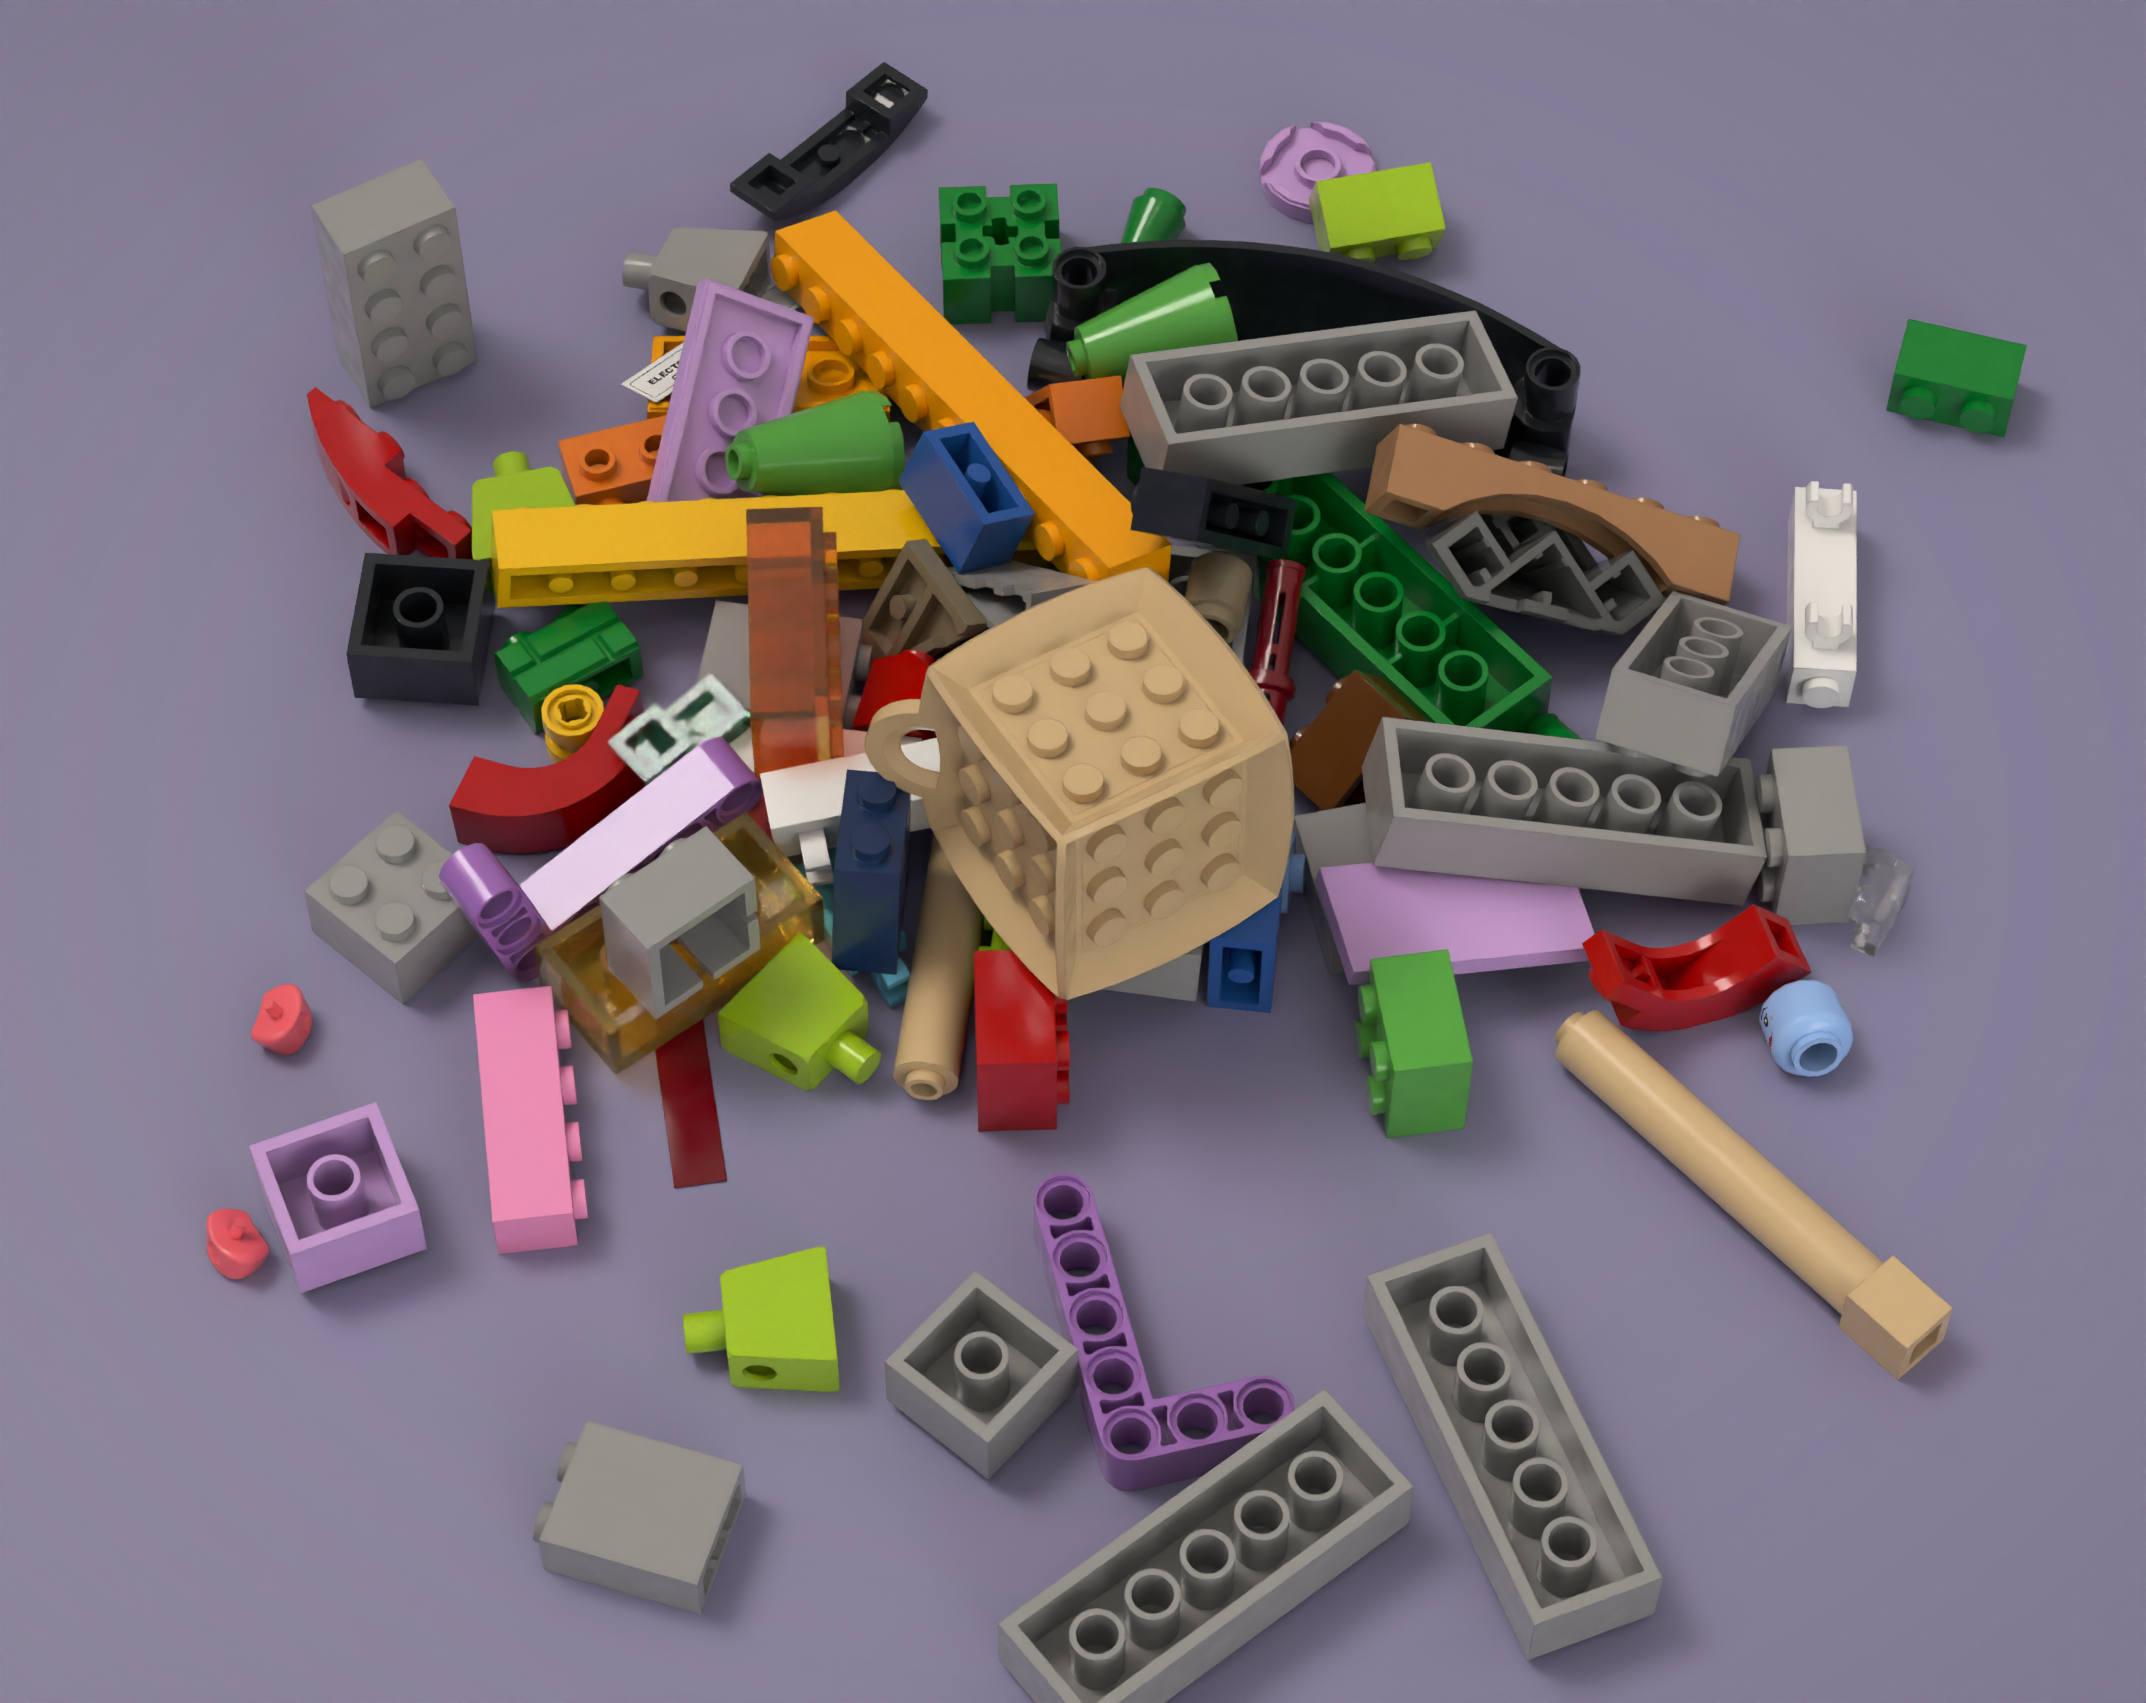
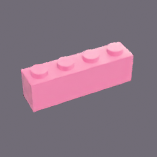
[473,986,588,1255]

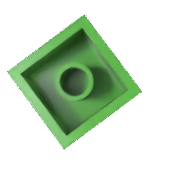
[1355,949,1473,1138]

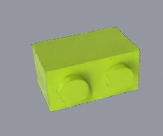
[1308,162,1446,263]

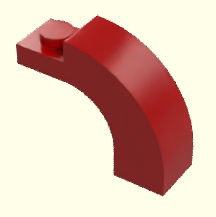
[449,684,651,854]
[1582,904,1811,1032]

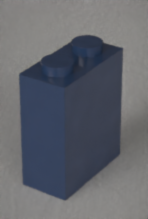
[832,769,911,975]

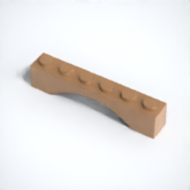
[1364,424,1740,607]

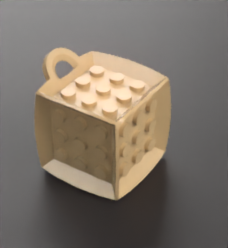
[865,567,1294,1000]

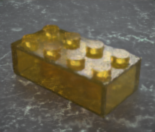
[534,812,825,1075]

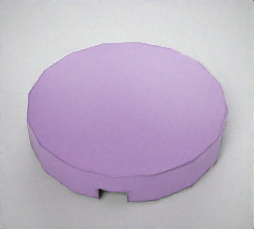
[1259,122,1376,223]

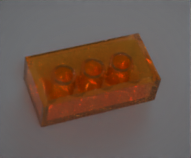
[746,507,844,781]

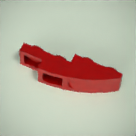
[307,387,473,559]

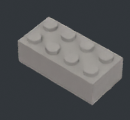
[311,158,478,409]
[1595,591,1792,777]

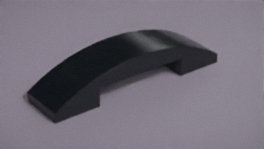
[730,62,928,221]

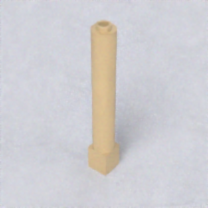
[893,834,984,1100]
[1555,1010,1953,1380]

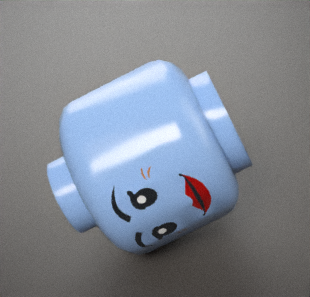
[1759,980,1853,1077]

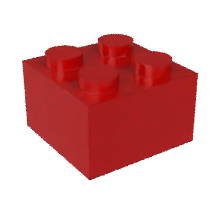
[974,950,1070,1132]

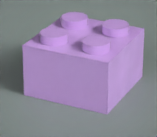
[249,1102,427,1294]

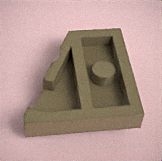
[863,539,987,659]

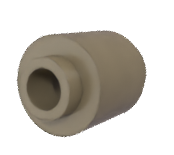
[1185,551,1253,644]

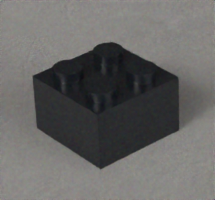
[346,553,496,706]

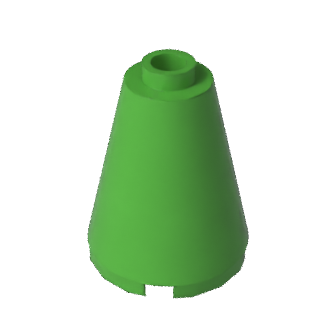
[1066,263,1238,385]
[725,391,905,496]

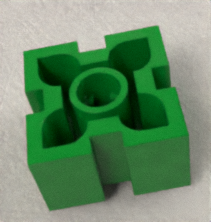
[939,183,1061,325]

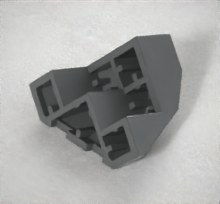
[1426,511,1665,637]

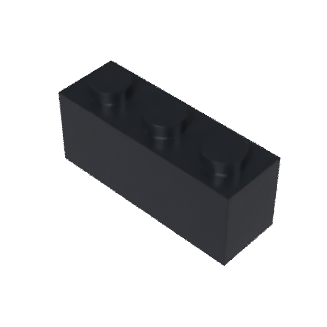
[1130,467,1298,560]

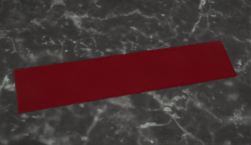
[650,970,727,1188]

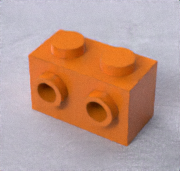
[1025,375,1130,462]
[558,415,667,505]

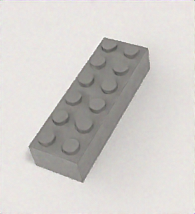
[1120,310,1518,485]
[1362,717,1767,906]
[1363,1232,1663,1660]
[998,1388,1414,1703]

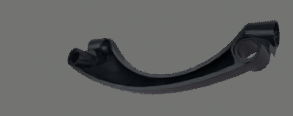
[1027,240,1581,477]

